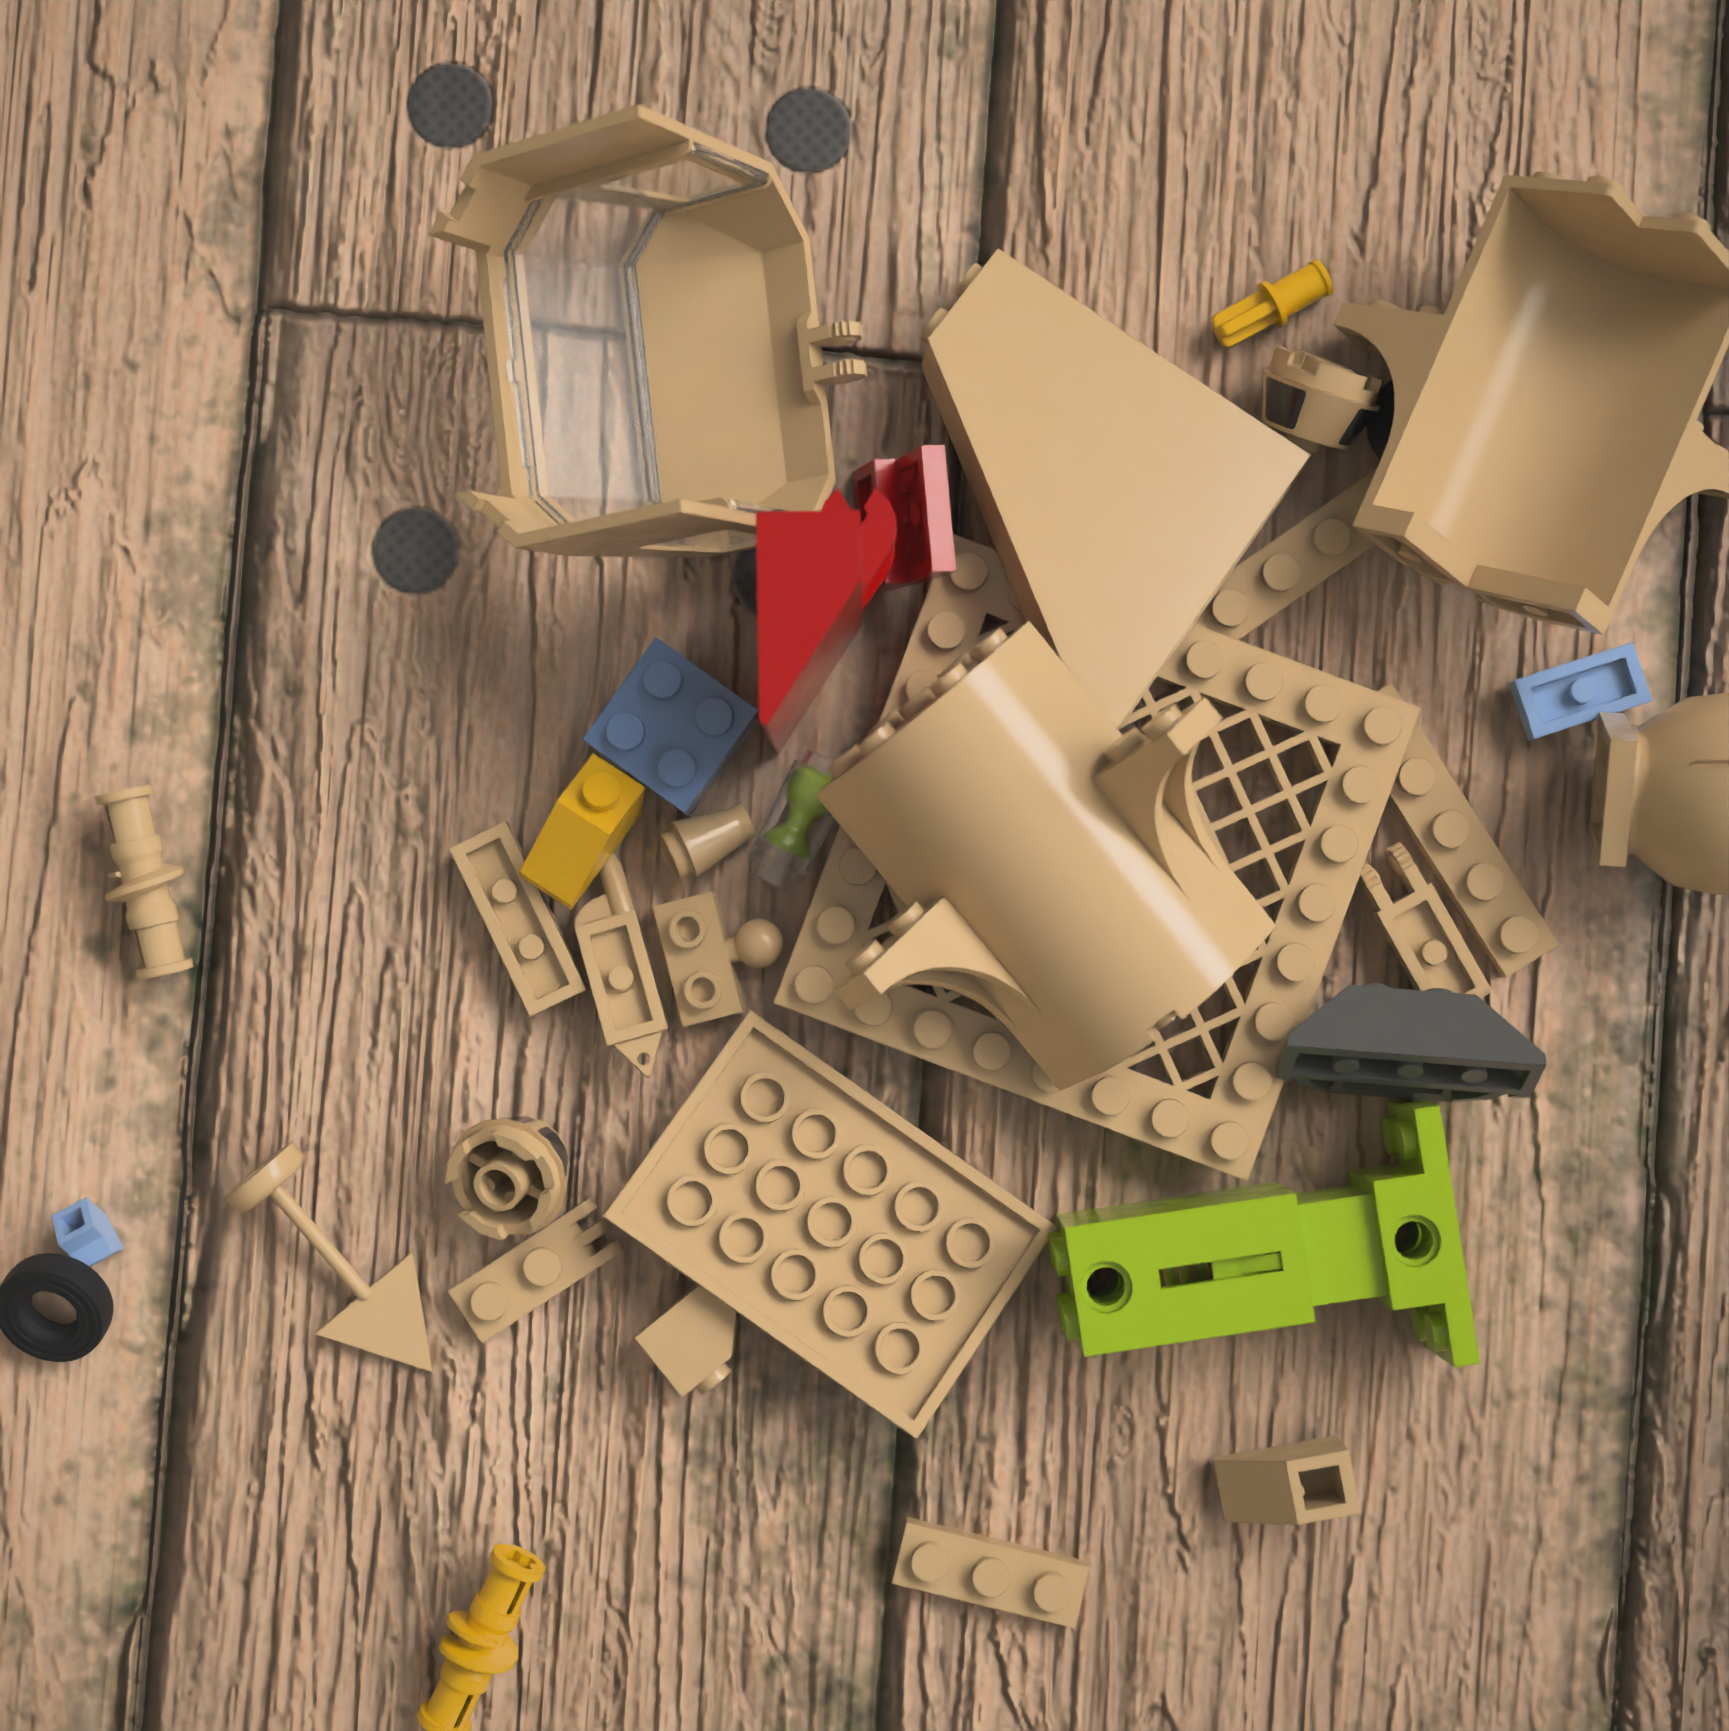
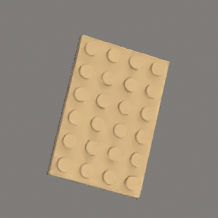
[603,1010,1057,1439]

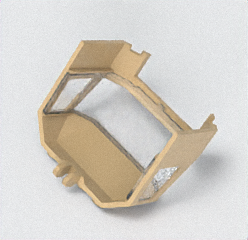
[428,104,867,559]

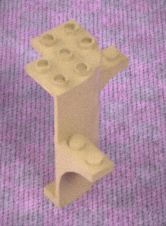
[1333,172,1729,635]
[815,621,1277,1091]

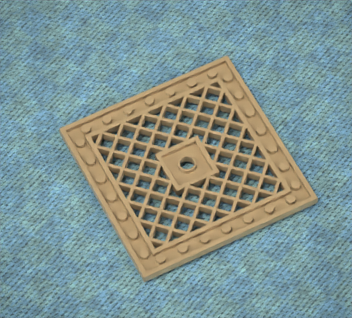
[773,534,1421,1181]

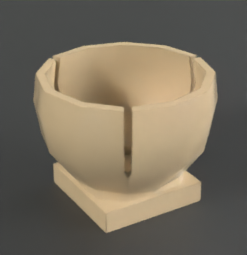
[1589,693,1729,895]

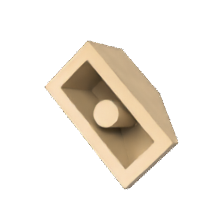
[635,1284,739,1397]

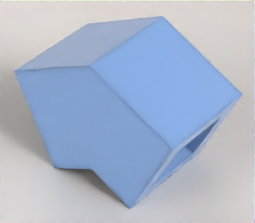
[52,1197,124,1267]

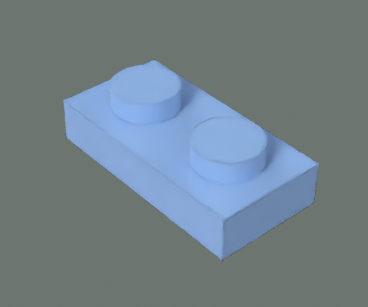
[1508,642,1653,741]

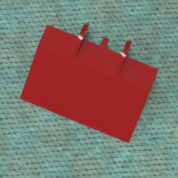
[756,488,897,755]

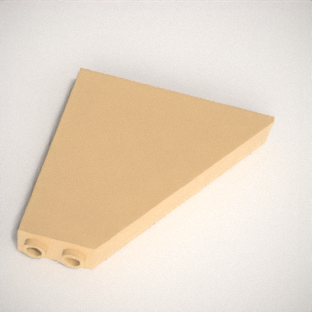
[921,248,1310,731]

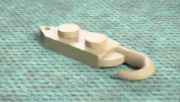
[575,852,669,1078]

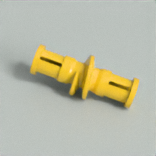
[416,1544,545,1731]

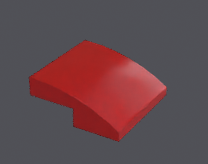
[852,445,956,593]

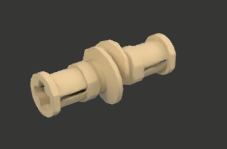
[94,785,194,980]

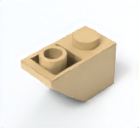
[1212,1435,1361,1525]

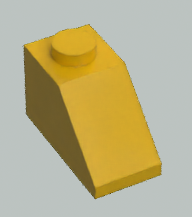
[519,753,645,910]

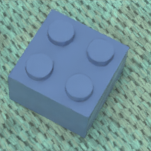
[582,637,759,817]

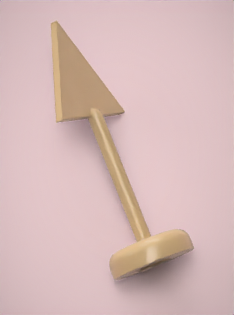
[223,1141,433,1372]

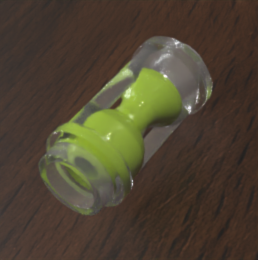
[747,748,835,890]

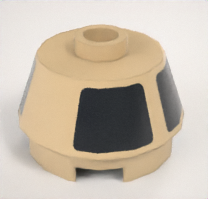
[1262,345,1384,453]
[445,1116,570,1240]

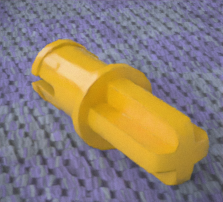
[1211,259,1334,348]

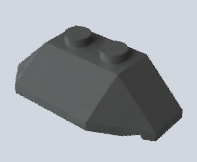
[1276,983,1547,1102]

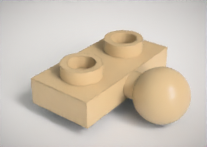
[652,891,784,1027]

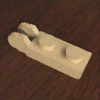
[1358,842,1492,998]

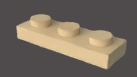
[449,821,589,1017]
[892,1517,1090,1628]

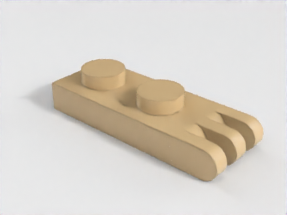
[448,1197,624,1343]

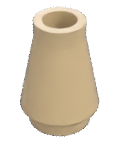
[659,804,756,879]

